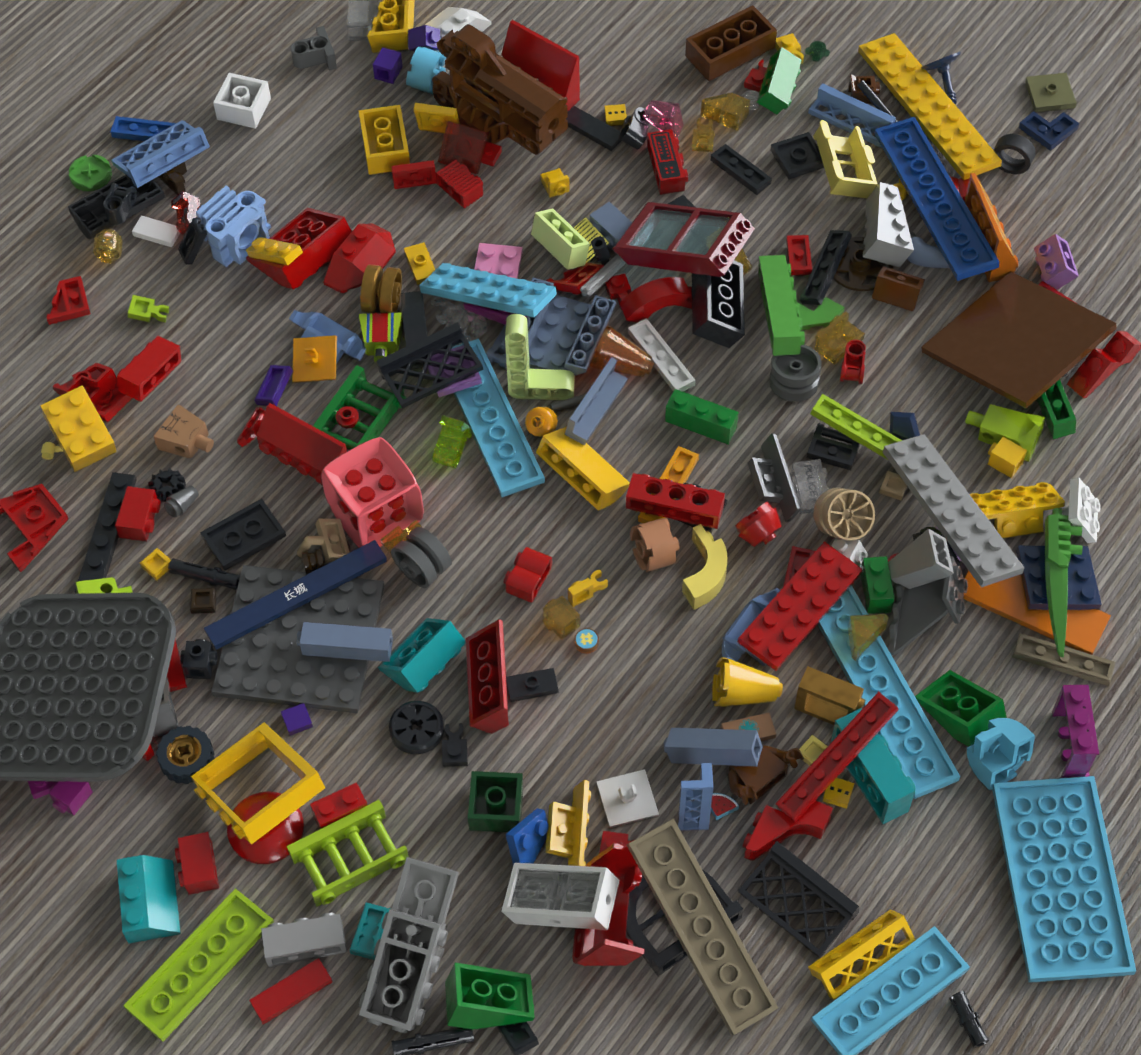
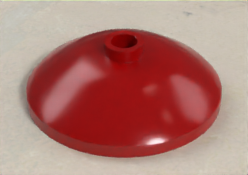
[227,791,304,864]

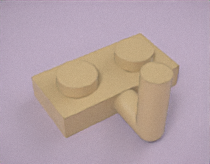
[297,518,350,563]

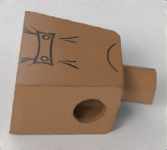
[153,405,214,458]

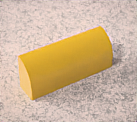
[536,427,630,511]

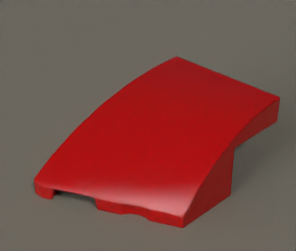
[52,363,132,423]

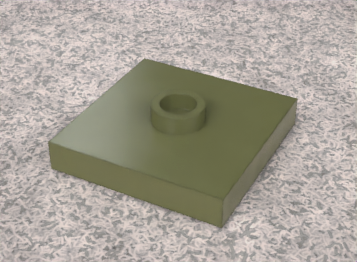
[1025,72,1077,112]

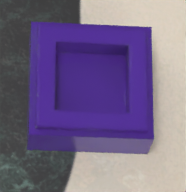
[281,703,313,736]

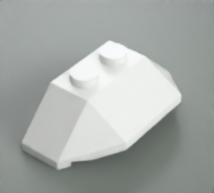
[425,7,492,52]

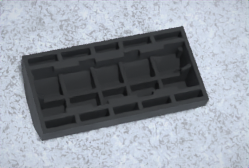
[68,175,166,239]

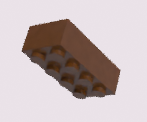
[685,5,777,81]

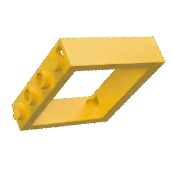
[191,722,325,845]

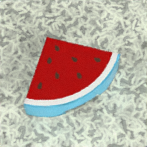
[711,793,739,820]

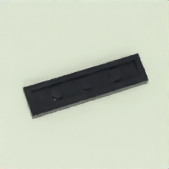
[799,230,852,305]

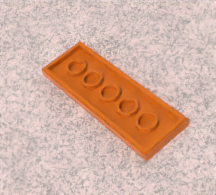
[963,571,1111,655]

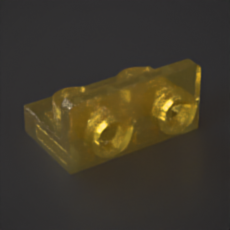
[814,311,865,365]

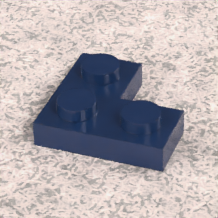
[1018,111,1080,151]

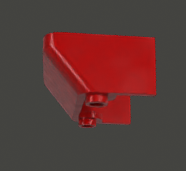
[572,843,644,966]

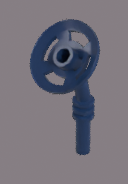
[921,52,961,105]

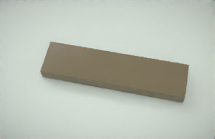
[1012,633,1116,686]

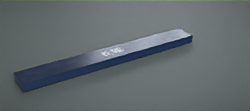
[204,540,387,650]

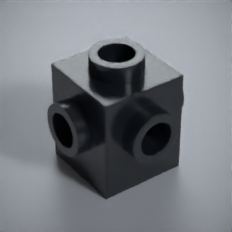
[180,639,217,679]

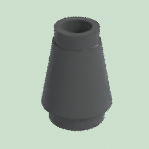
[164,486,199,517]

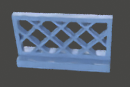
[111,120,210,188]

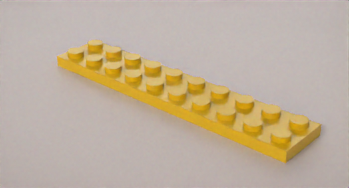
[858,33,1002,180]

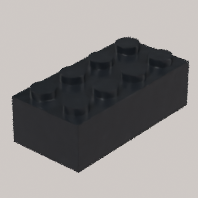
[692,249,745,348]

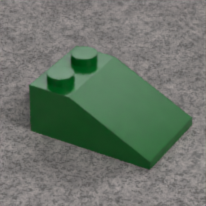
[915,670,1007,747]
[445,962,535,1030]

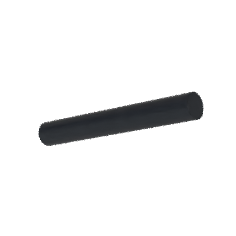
[857,80,899,123]

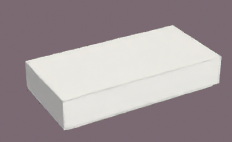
[132,216,181,247]

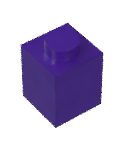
[408,25,440,52]
[373,47,403,84]

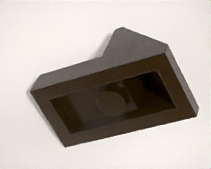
[158,162,187,196]

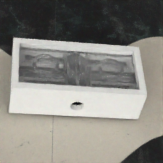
[501,863,620,930]

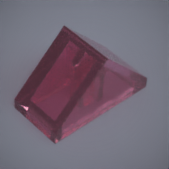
[642,100,684,137]

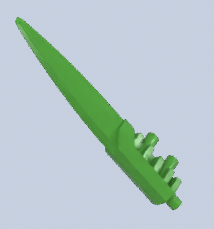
[1045,508,1083,658]

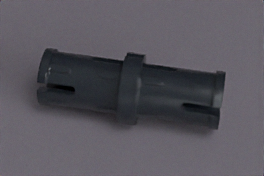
[949,991,989,1048]

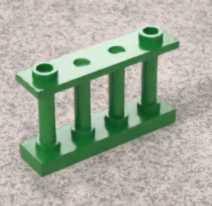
[313,365,406,450]

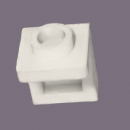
[831,538,868,567]

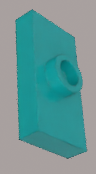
[349,902,390,960]

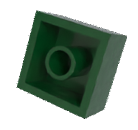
[468,771,524,832]

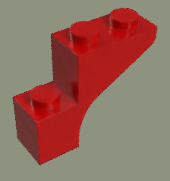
[1067,331,1141,398]
[742,801,833,861]

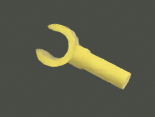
[41,442,63,460]

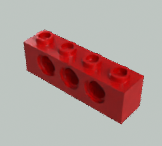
[626,473,725,529]

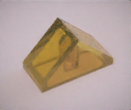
[848,614,889,661]

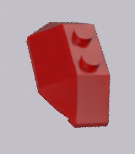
[323,223,396,293]

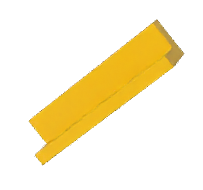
[808,909,916,1000]

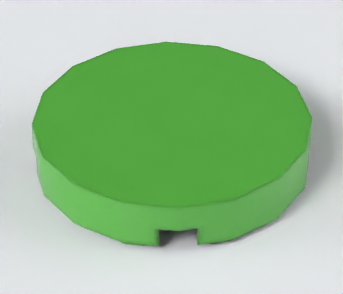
[69,155,112,191]

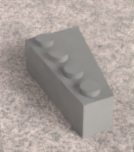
[863,182,914,267]

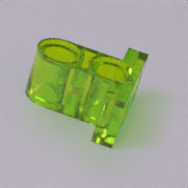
[432,415,472,469]

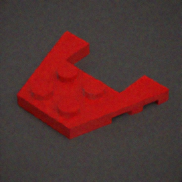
[0,484,69,572]

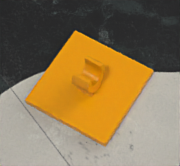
[292,335,337,383]

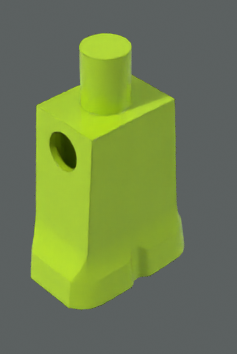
[965,404,1045,462]

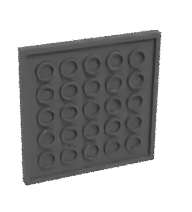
[212,565,385,713]

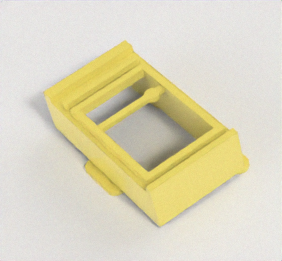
[813,120,878,198]

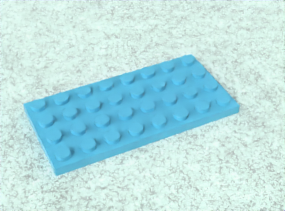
[992,776,1136,982]

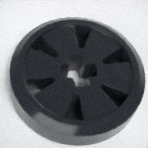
[389,701,444,754]

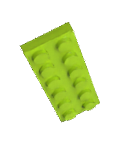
[123,888,274,1042]

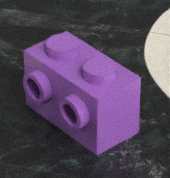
[1034,234,1079,290]

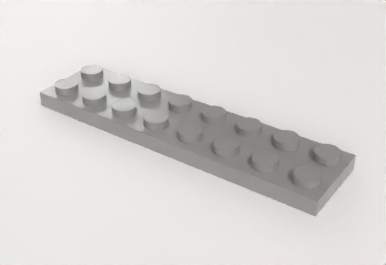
[883,434,1024,587]

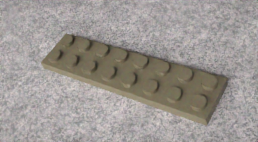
[627,818,778,1035]

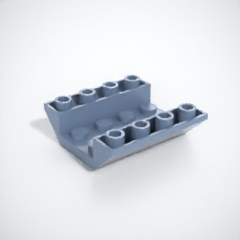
[501,277,616,376]

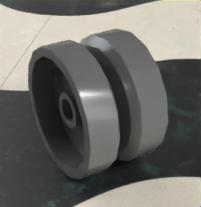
[770,345,822,401]
[391,527,452,588]

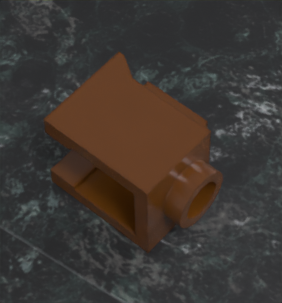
[848,74,880,104]

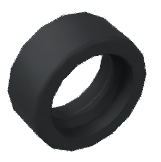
[994,134,1036,175]

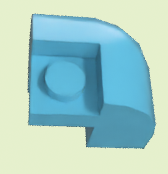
[967,718,1035,790]

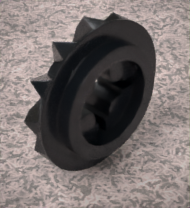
[148,468,186,502]

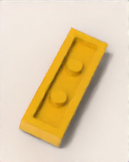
[246,237,303,265]

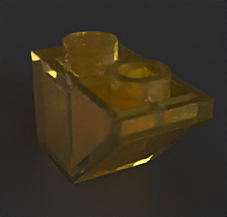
[701,93,750,131]

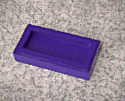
[254,365,293,406]

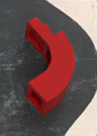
[619,277,692,323]

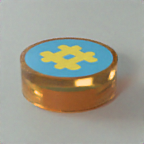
[575,628,599,654]

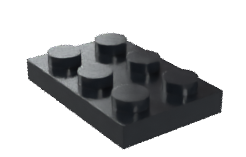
[200,498,286,571]

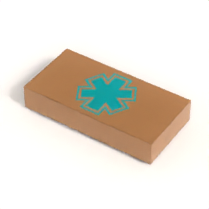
[721,713,776,741]

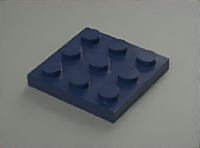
[1016,545,1102,610]

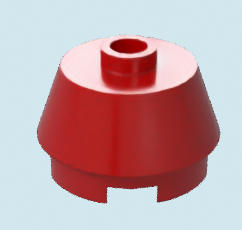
[735,502,782,547]

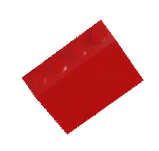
[501,20,580,111]
[246,207,352,289]

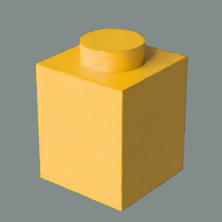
[988,436,1027,478]

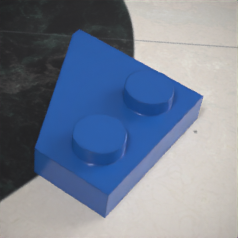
[505,808,549,865]

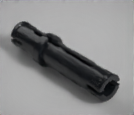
[168,558,240,590]
[391,1028,474,1055]

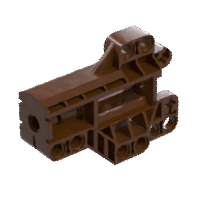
[432,24,568,155]

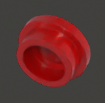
[336,406,359,429]

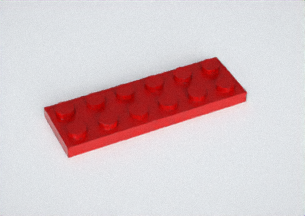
[737,541,863,671]

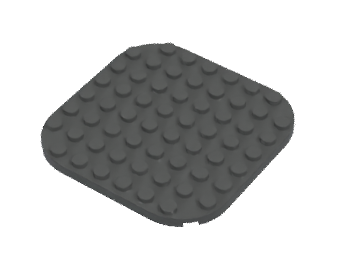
[0,593,176,782]

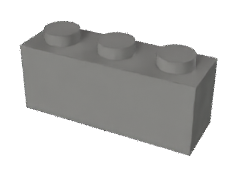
[261,913,347,967]

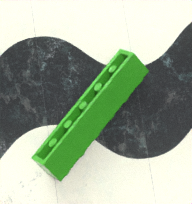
[758,255,805,356]

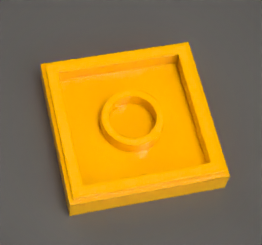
[414,103,461,136]

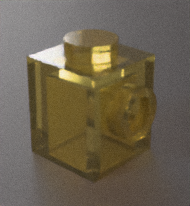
[542,595,580,640]

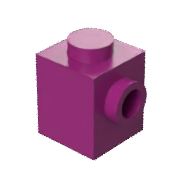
[49,781,93,816]

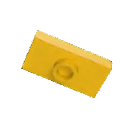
[404,242,435,285]

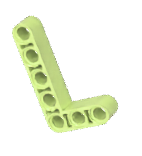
[505,314,575,400]

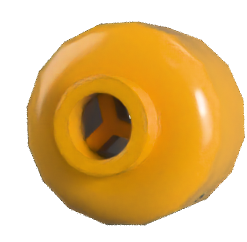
[525,407,558,437]

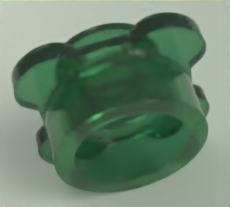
[805,41,830,62]

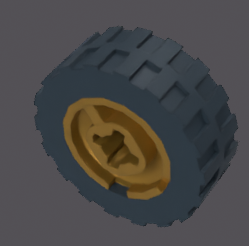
[156,726,215,784]

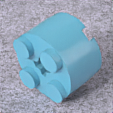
[406,46,446,94]

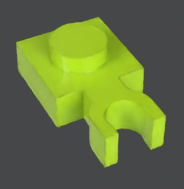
[128,295,169,323]

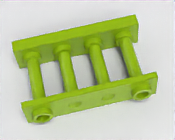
[287,800,409,907]

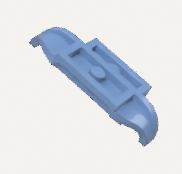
[289,310,366,364]
[722,588,780,666]

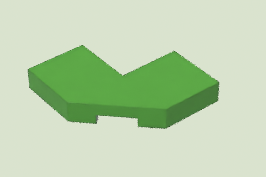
[795,297,845,330]

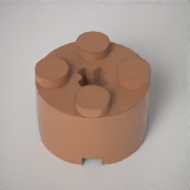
[630,518,680,572]

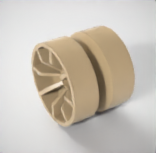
[814,488,875,540]

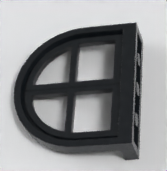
[626,870,743,976]

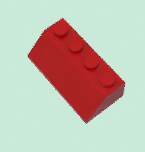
[256,403,347,485]
[466,619,509,734]

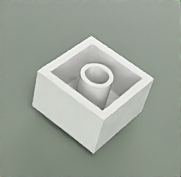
[213,73,271,129]

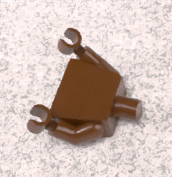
[727,745,804,805]

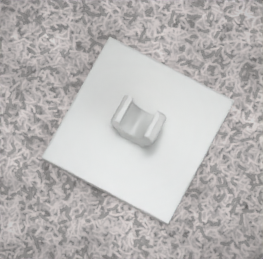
[596,769,659,828]

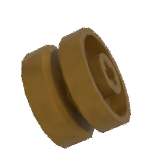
[360,264,402,313]

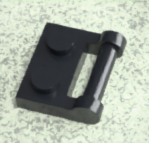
[806,423,860,471]

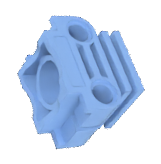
[196,186,271,267]

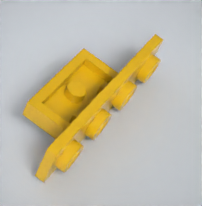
[545,780,591,866]

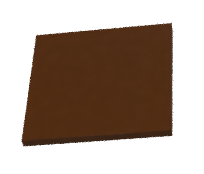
[921,271,1117,408]

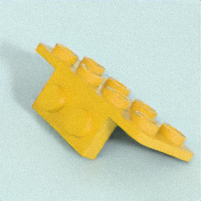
[970,482,1065,538]

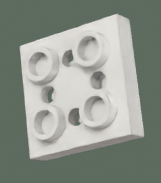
[1060,478,1100,543]

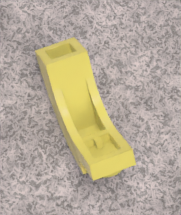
[682,524,728,610]

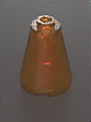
[589,325,654,377]

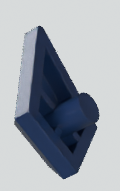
[890,411,920,440]

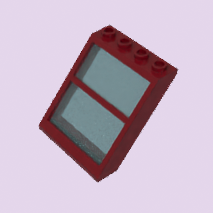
[612,202,755,277]

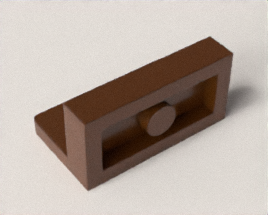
[872,266,925,311]

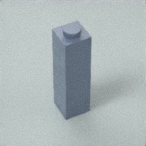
[297,622,393,662]
[664,728,763,766]

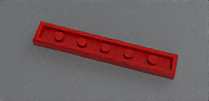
[775,691,899,822]

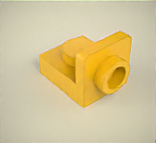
[540,168,570,198]

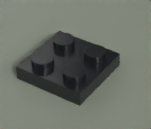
[770,132,824,180]

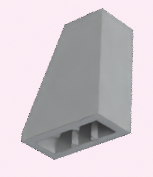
[888,529,954,589]

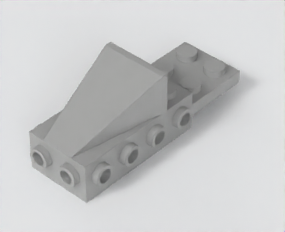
[359,857,459,1033]

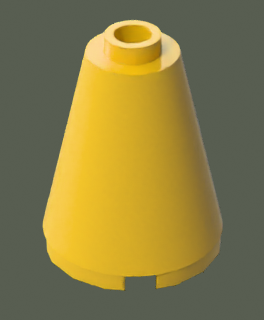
[712,657,783,707]

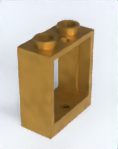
[794,666,866,725]

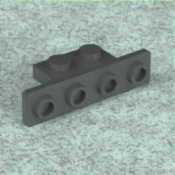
[748,433,801,522]

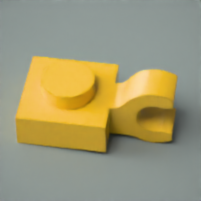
[568,570,608,607]

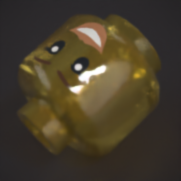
[93,229,123,263]

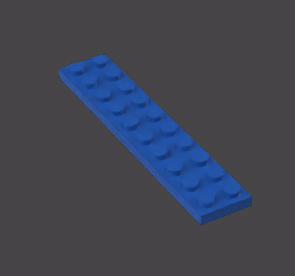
[875,117,999,281]

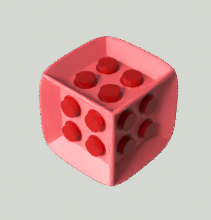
[321,437,424,548]

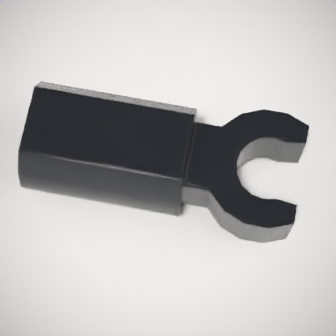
[591,237,611,266]

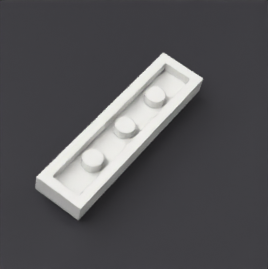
[628,318,695,392]

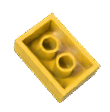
[358,105,410,175]
[40,385,116,472]

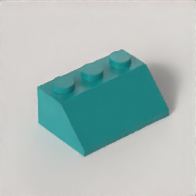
[378,618,466,693]
[116,855,181,944]

